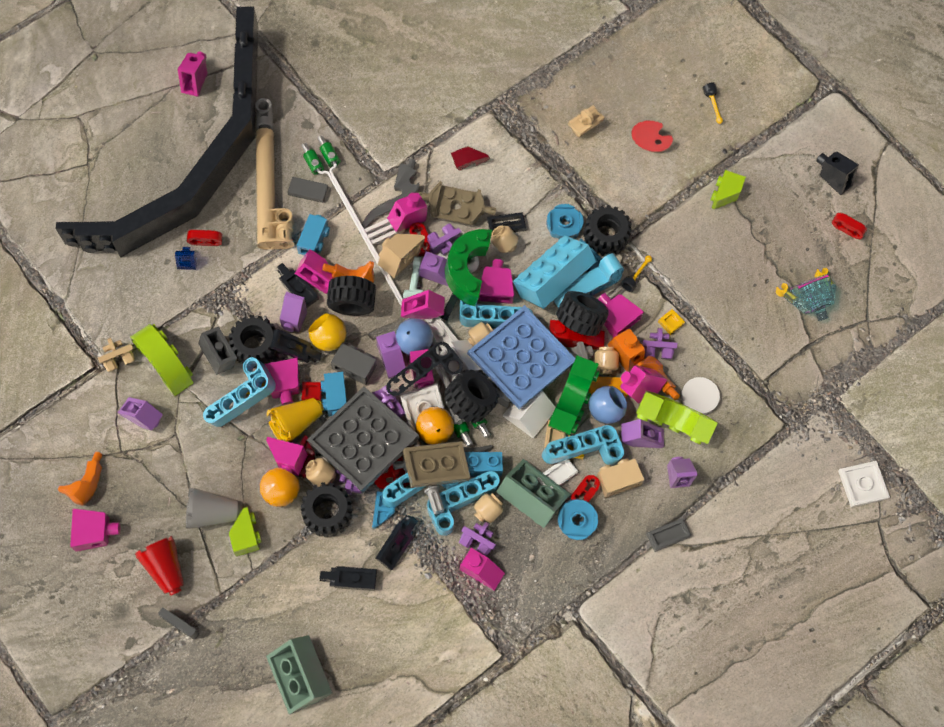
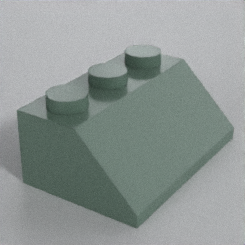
[497,459,571,528]
[266,635,332,714]

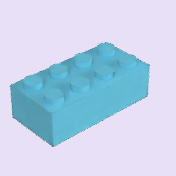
[512,236,596,309]

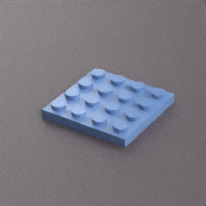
[467,305,575,410]

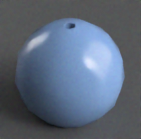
[396,318,433,355]
[589,386,627,424]

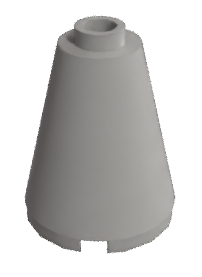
[186,488,241,529]

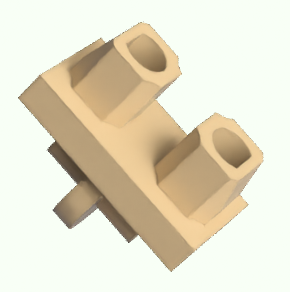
[568,105,605,137]
[98,338,135,372]

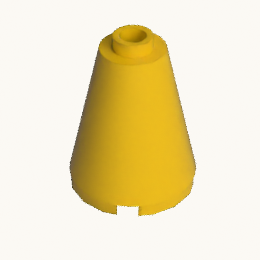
[266,398,323,443]

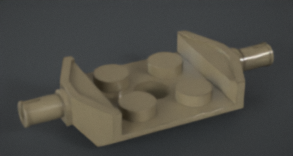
[417,181,497,226]

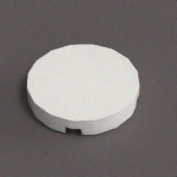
[681,377,720,415]

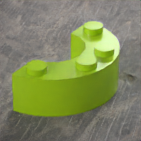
[130,324,194,397]
[636,391,718,445]

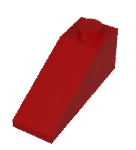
[548,320,605,350]

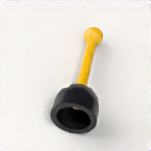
[702,82,723,124]
[621,255,652,292]

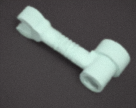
[403,257,424,299]

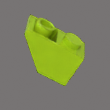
[711,170,746,209]
[229,507,262,557]

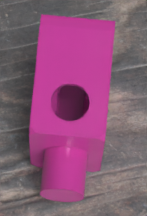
[177,52,207,97]
[387,192,427,233]
[478,259,514,304]
[598,293,644,338]
[409,349,434,388]
[265,358,300,406]
[620,365,667,404]
[70,509,120,552]

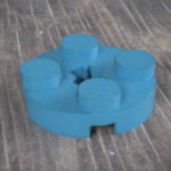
[546,204,583,239]
[558,499,598,540]

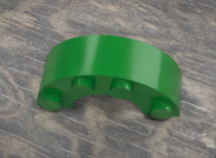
[445,229,492,306]
[548,355,600,435]

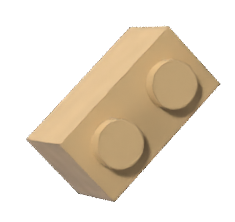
[596,458,644,498]

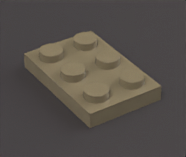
[403,441,470,488]

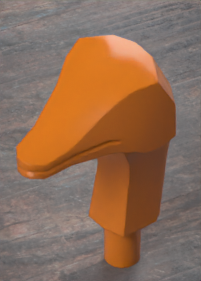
[322,261,375,283]
[637,356,680,400]
[58,452,102,506]

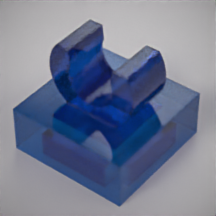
[175,247,197,270]

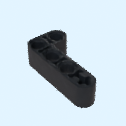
[386,341,463,396]

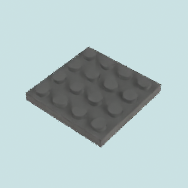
[307,387,420,493]

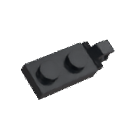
[277,263,319,308]
[270,329,322,363]
[375,515,418,570]
[319,566,377,591]

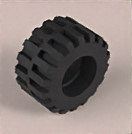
[583,205,632,256]
[327,276,376,316]
[556,291,609,336]
[229,315,278,368]
[444,369,499,423]
[301,482,353,537]

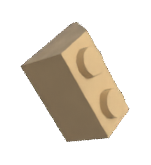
[378,234,425,278]

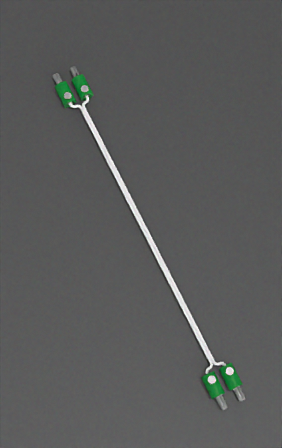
[301,135,490,447]

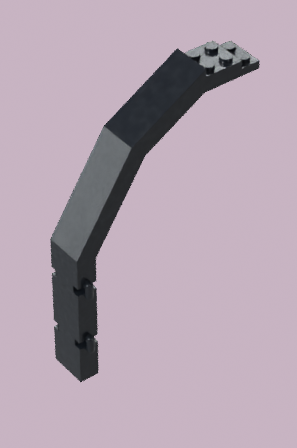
[55,6,259,258]

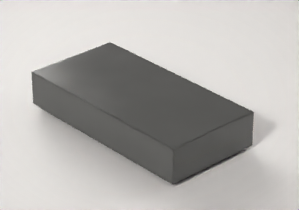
[287,177,328,203]
[646,518,691,552]
[158,607,200,640]

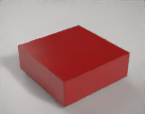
[301,382,322,402]

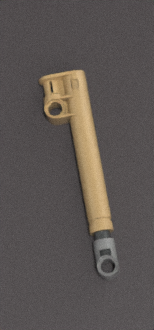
[255,98,295,250]

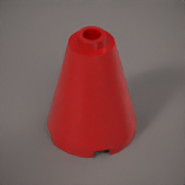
[135,536,184,596]

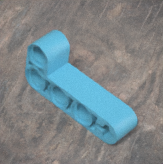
[553,253,624,308]
[459,300,534,329]
[203,357,276,427]
[542,425,624,466]
[427,471,500,536]
[382,472,460,508]

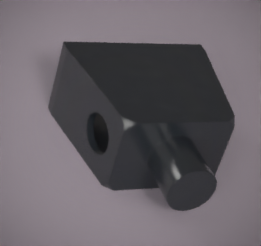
[816,152,859,195]

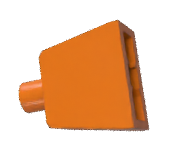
[608,329,645,372]

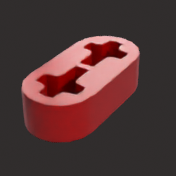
[832,213,867,239]
[409,222,431,257]
[187,230,223,246]
[570,475,600,503]

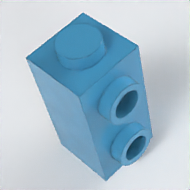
[297,214,330,256]
[321,372,347,417]
[465,452,503,477]

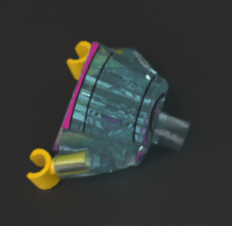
[776,268,837,321]

